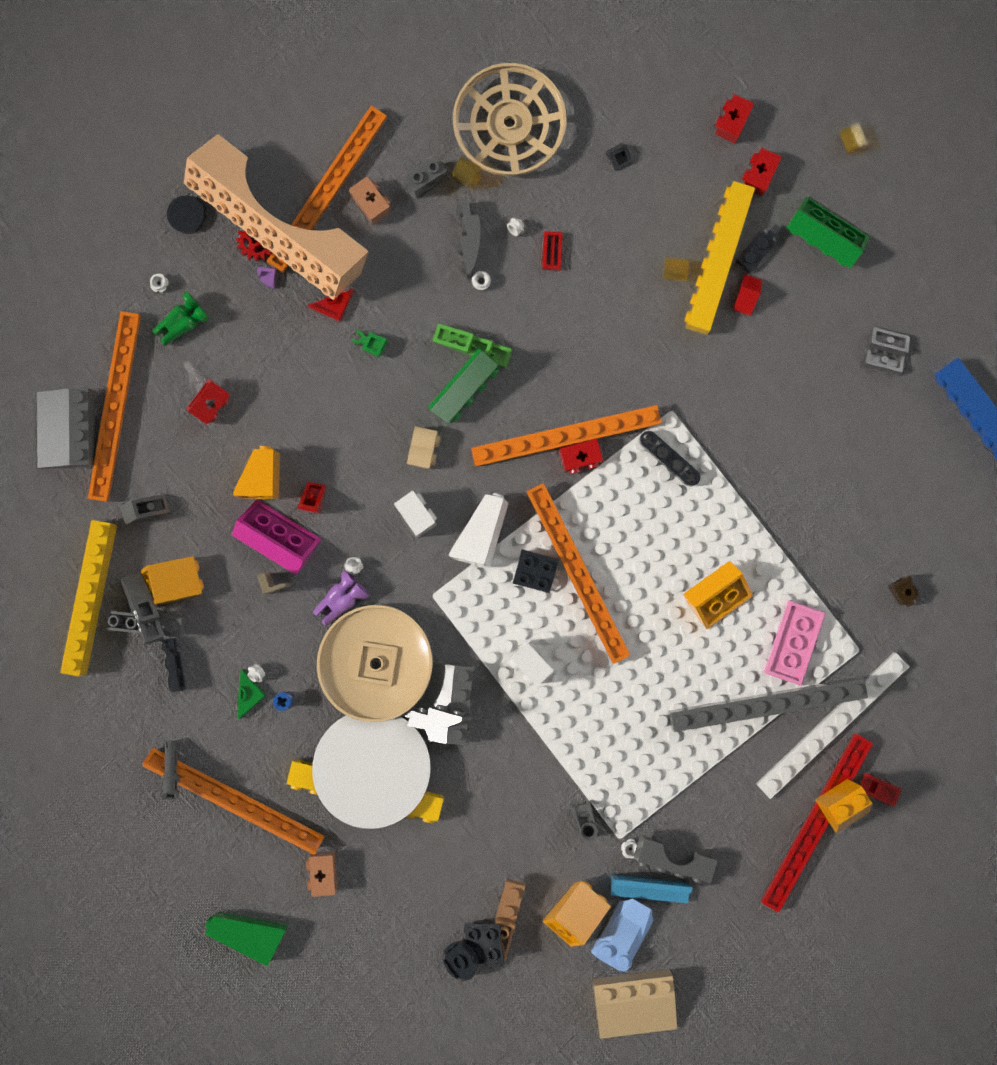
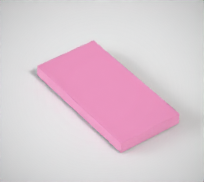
[764,600,826,686]

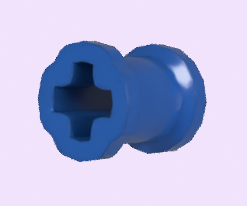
[273,692,293,711]

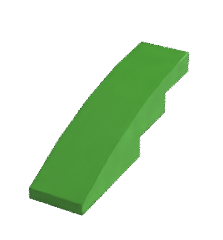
[432,323,513,368]

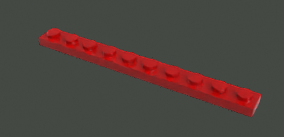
[760,733,873,913]

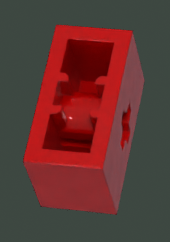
[715,94,754,144]
[742,147,782,196]
[186,379,230,425]
[559,439,603,474]

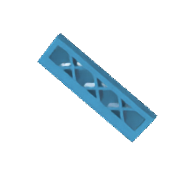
[610,874,692,903]

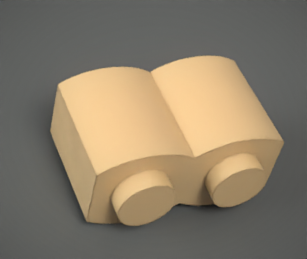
[407,426,441,469]

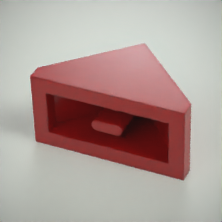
[732,274,762,316]
[298,481,326,514]

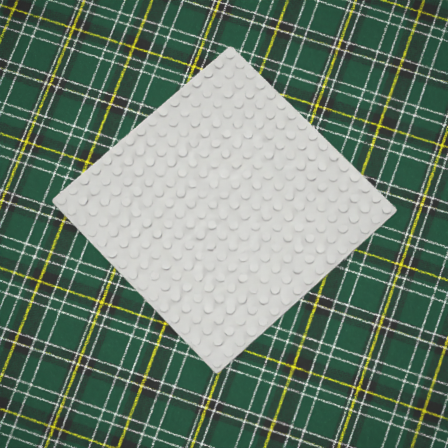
[433,411,859,839]

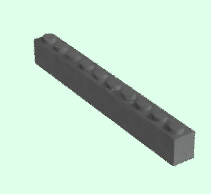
[668,677,868,732]

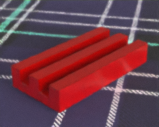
[542,231,563,271]

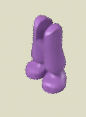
[313,570,370,626]

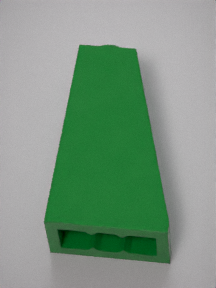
[205,912,288,966]

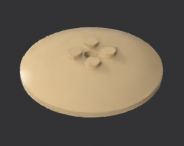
[317,605,433,722]

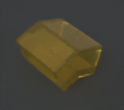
[839,123,868,155]
[663,257,689,282]

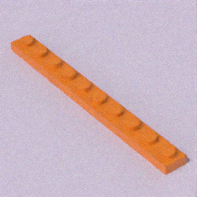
[267,105,387,273]
[88,311,141,502]
[471,405,662,467]
[526,483,631,664]
[142,748,325,855]

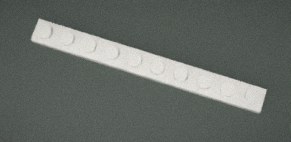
[756,652,909,799]

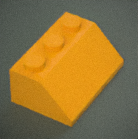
[683,561,753,629]

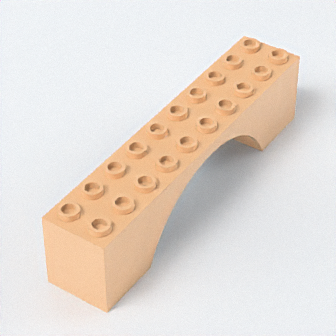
[184,134,369,300]

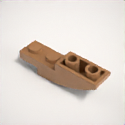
[494,878,525,961]

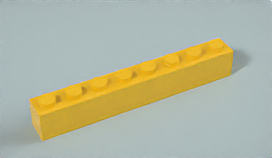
[684,181,755,335]
[60,520,117,677]
[286,759,444,823]

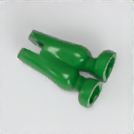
[152,291,210,346]

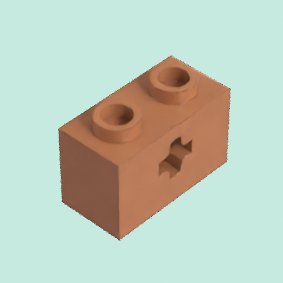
[349,177,391,225]
[306,852,337,897]

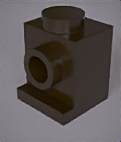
[888,576,921,607]

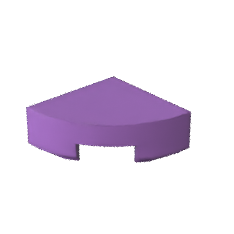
[257,267,277,289]

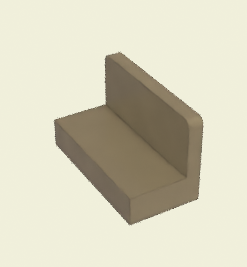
[257,573,291,594]

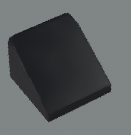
[606,143,632,171]

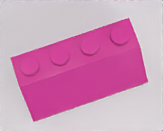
[232,499,321,575]

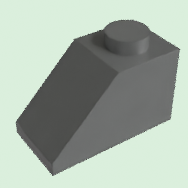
[120,494,170,525]

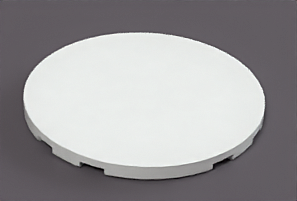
[312,715,430,829]

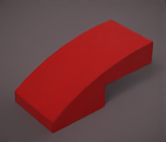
[860,773,902,807]

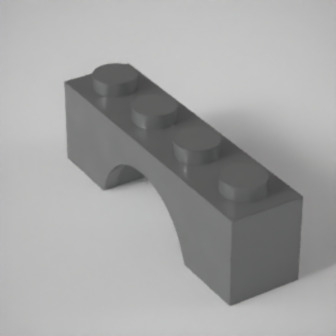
[634,835,718,884]

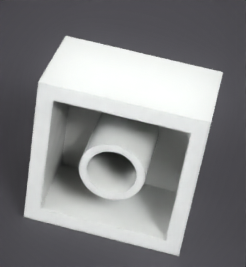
[394,491,437,538]
[509,641,554,687]

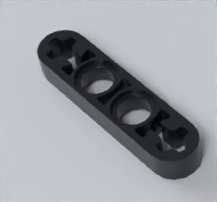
[639,431,701,487]

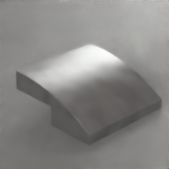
[863,327,910,376]

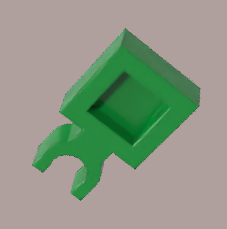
[352,330,388,358]

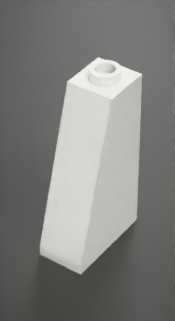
[449,493,508,569]

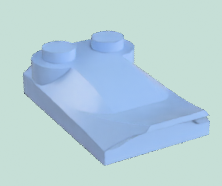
[591,898,653,973]

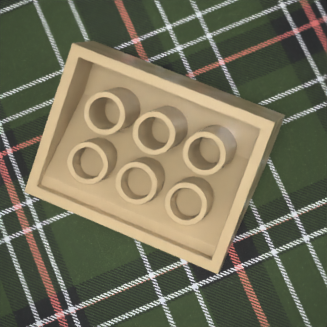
[592,969,677,1039]

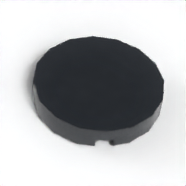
[167,195,206,234]
[443,941,479,981]

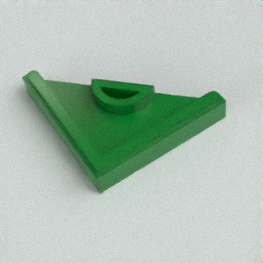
[237,669,267,720]

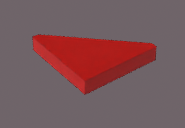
[307,288,355,322]

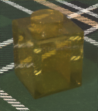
[452,157,482,190]

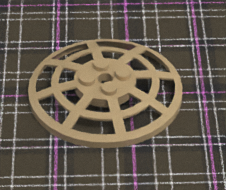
[453,63,566,176]

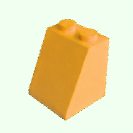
[233,446,280,499]
[141,556,204,606]
[815,779,872,833]
[542,881,611,947]

